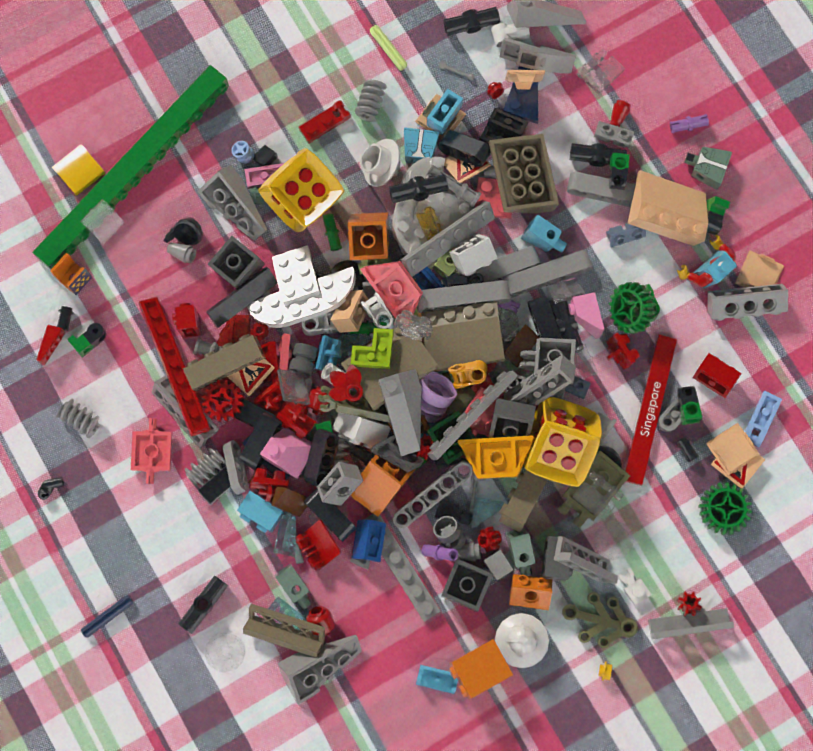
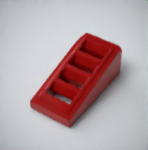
[36,325,66,366]

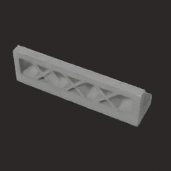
[151,375,219,449]
[554,536,618,584]
[648,608,734,639]

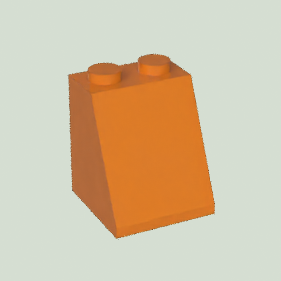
[348,212,389,260]
[351,455,415,517]
[448,639,513,700]

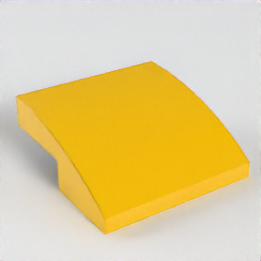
[52,145,105,196]

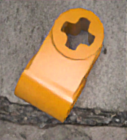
[448,360,487,389]

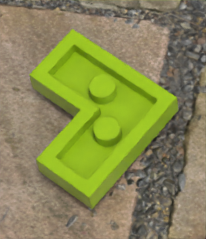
[350,328,394,369]

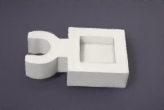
[618,568,652,606]

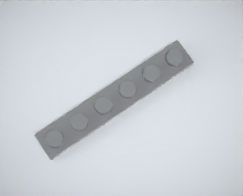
[401,201,495,277]
[427,370,518,460]
[364,514,441,622]

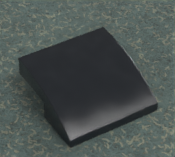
[479,108,528,145]

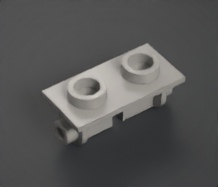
[594,121,634,148]

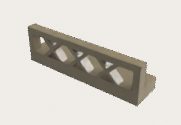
[243,604,325,658]

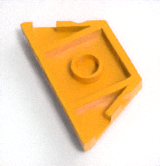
[458,436,535,479]

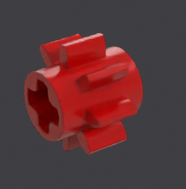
[416,434,433,460]
[478,526,502,552]
[677,591,702,617]

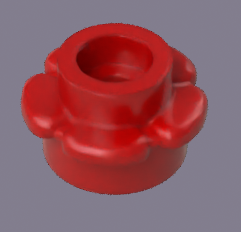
[487,82,504,99]
[250,322,269,341]

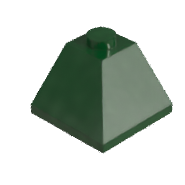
[427,411,476,465]

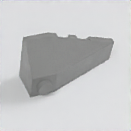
[507,0,586,28]
[197,165,267,241]
[378,369,422,456]
[278,635,362,705]

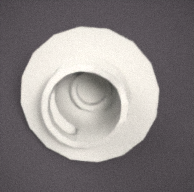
[360,139,400,187]
[495,613,549,668]

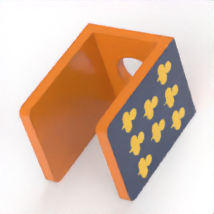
[50,253,92,295]

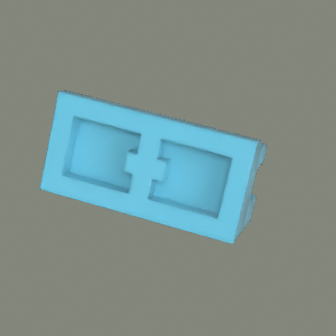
[416,665,458,694]

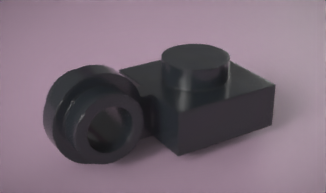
[447,272,484,287]
[434,499,473,526]

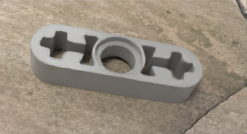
[223,440,249,495]

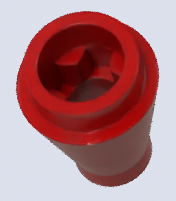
[609,100,631,127]

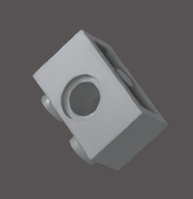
[317,462,363,506]

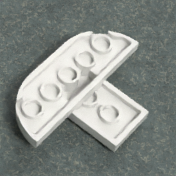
[392,156,473,256]
[247,245,356,328]

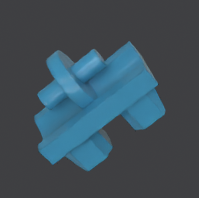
[314,335,341,371]

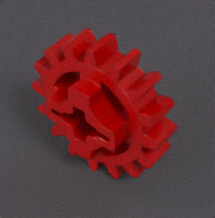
[201,380,244,422]

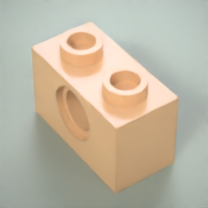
[331,290,369,333]

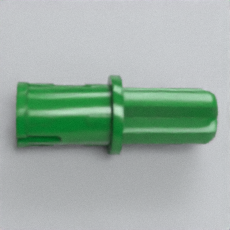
[323,213,342,251]
[349,320,387,336]

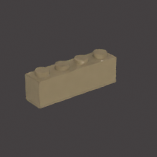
[183,334,266,391]
[499,470,548,533]

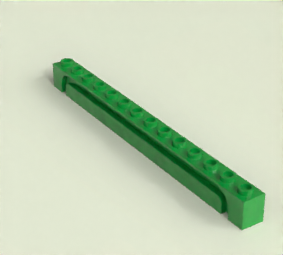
[32,65,229,270]

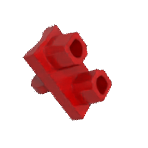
[606,332,640,371]
[254,377,292,411]
[276,403,316,439]
[250,468,289,502]

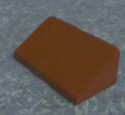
[504,324,540,368]
[271,487,308,517]

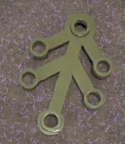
[562,592,638,648]

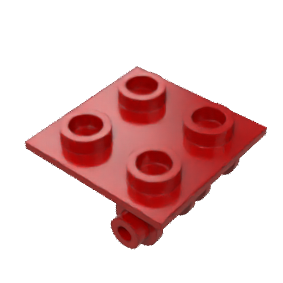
[295,519,342,571]

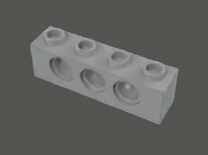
[707,284,788,321]
[503,354,576,406]

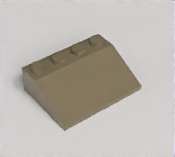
[489,134,559,214]
[421,301,505,372]
[341,321,439,410]

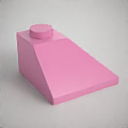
[568,292,604,339]
[260,428,312,479]

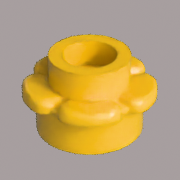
[598,661,612,681]

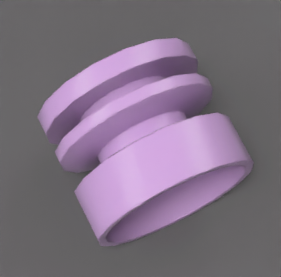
[419,371,457,423]

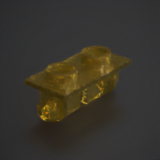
[416,206,443,241]

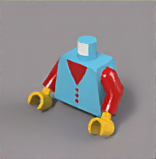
[676,235,737,288]

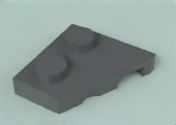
[370,435,424,472]

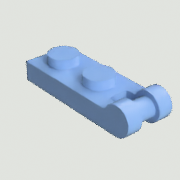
[744,391,782,447]

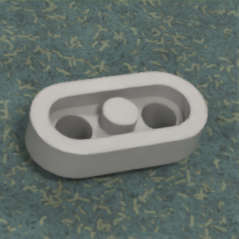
[658,398,681,432]

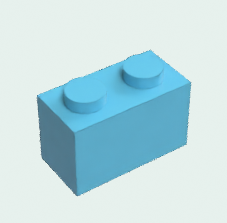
[427,89,463,135]
[237,491,284,533]

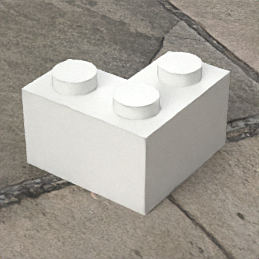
[449,233,497,276]
[332,412,390,449]

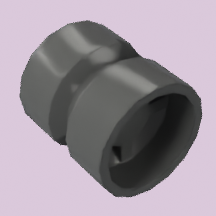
[288,343,319,376]
[433,516,466,550]

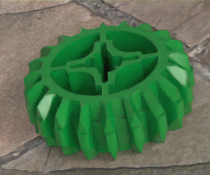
[607,282,657,334]
[698,482,752,535]

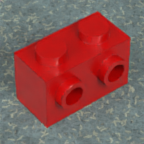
[172,303,202,339]
[692,353,742,398]

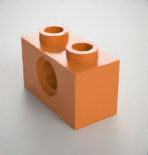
[509,574,553,610]

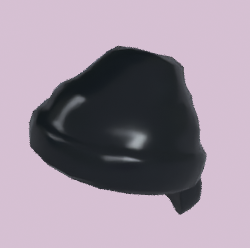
[163,217,203,245]

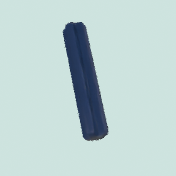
[81,595,134,638]

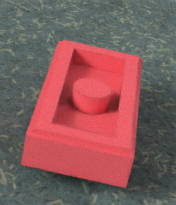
[278,333,292,375]

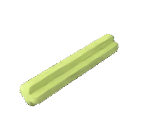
[370,25,407,71]

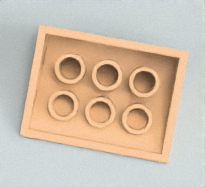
[627,170,708,246]

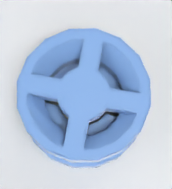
[232,141,254,164]

